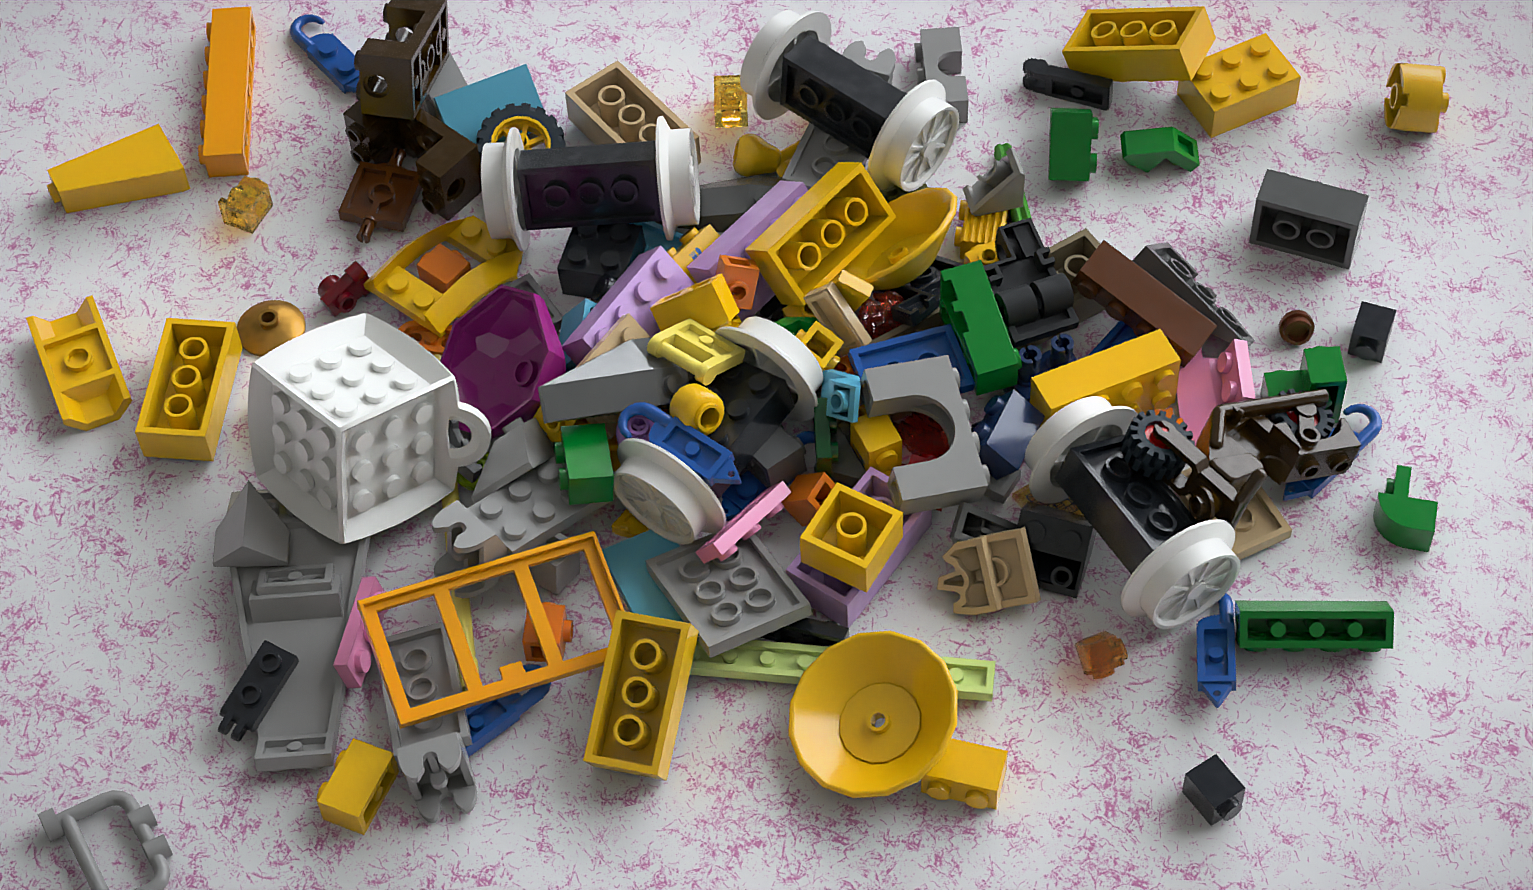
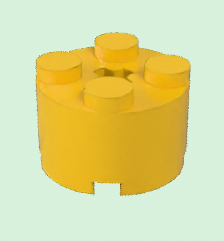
[1384,63,1449,133]

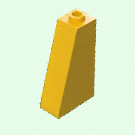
[46,124,190,213]

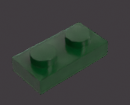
[813,398,838,478]

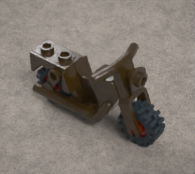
[1121,389,1361,531]

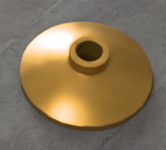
[237,300,306,357]

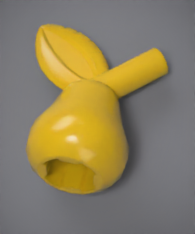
[733,133,800,177]

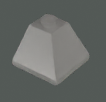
[472,417,555,503]

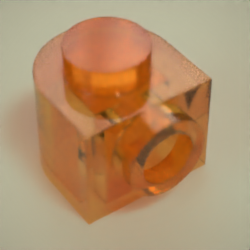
[1075,631,1128,679]

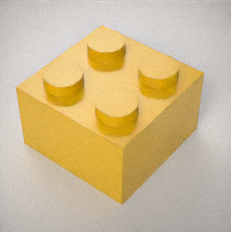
[800,482,903,593]

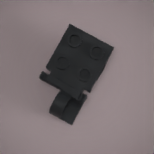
[984,217,1080,348]

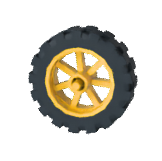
[476,103,566,162]

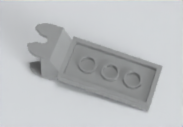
[782,41,896,190]
[432,456,617,598]
[379,622,477,823]

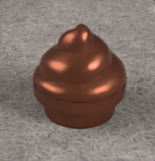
[1279,310,1315,345]

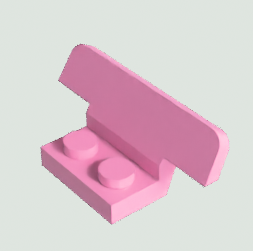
[1177,339,1256,446]

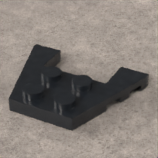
[871,255,964,327]

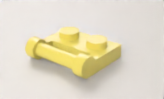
[647,318,746,386]

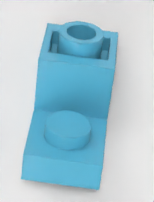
[821,369,861,423]

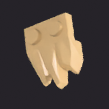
[937,527,1041,615]

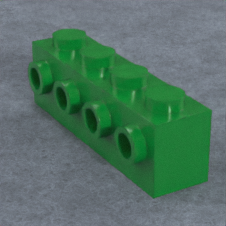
[1234,600,1394,652]

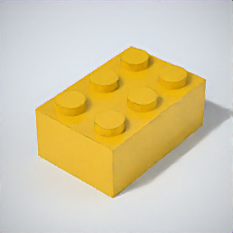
[1177,33,1301,138]

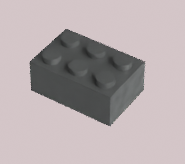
[1249,169,1369,269]

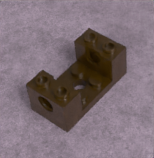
[354,0,449,120]
[343,100,482,221]

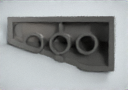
[654,175,782,233]
[1132,242,1255,346]
[538,337,689,423]

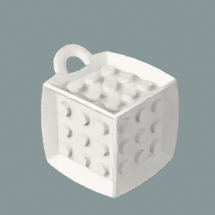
[248,313,491,545]

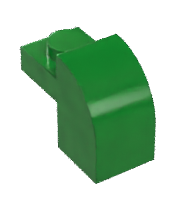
[1373,465,1438,552]

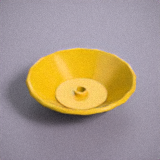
[828,187,957,290]
[788,631,958,798]

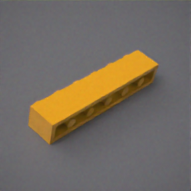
[198,6,256,178]

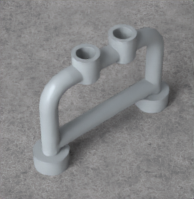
[38,790,173,890]

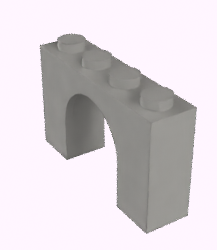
[860,355,990,515]

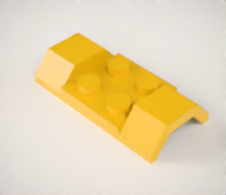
[26,295,132,431]

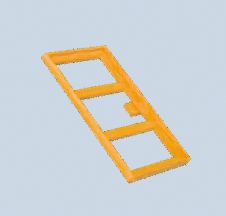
[357,531,625,729]

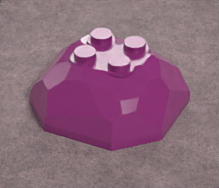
[440,284,566,439]

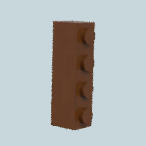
[1071,240,1217,368]

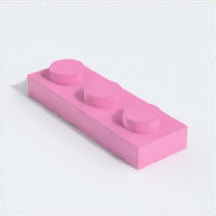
[695,481,791,564]
[333,576,388,689]

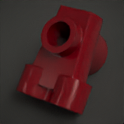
[318,261,371,317]

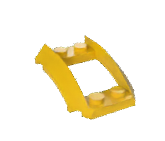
[364,215,523,338]

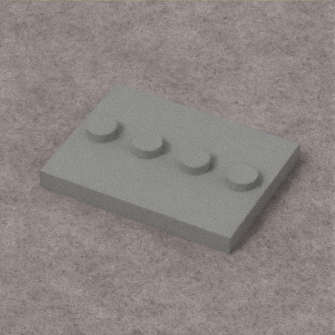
[645,533,812,658]

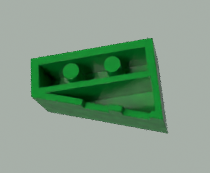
[939,260,1022,396]

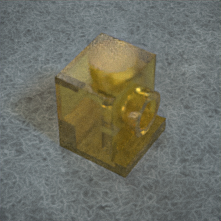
[714,75,748,128]
[218,175,273,234]

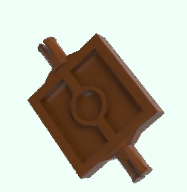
[338,148,422,243]

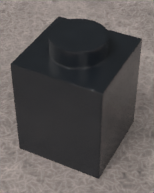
[1347,301,1397,363]
[1182,754,1246,826]

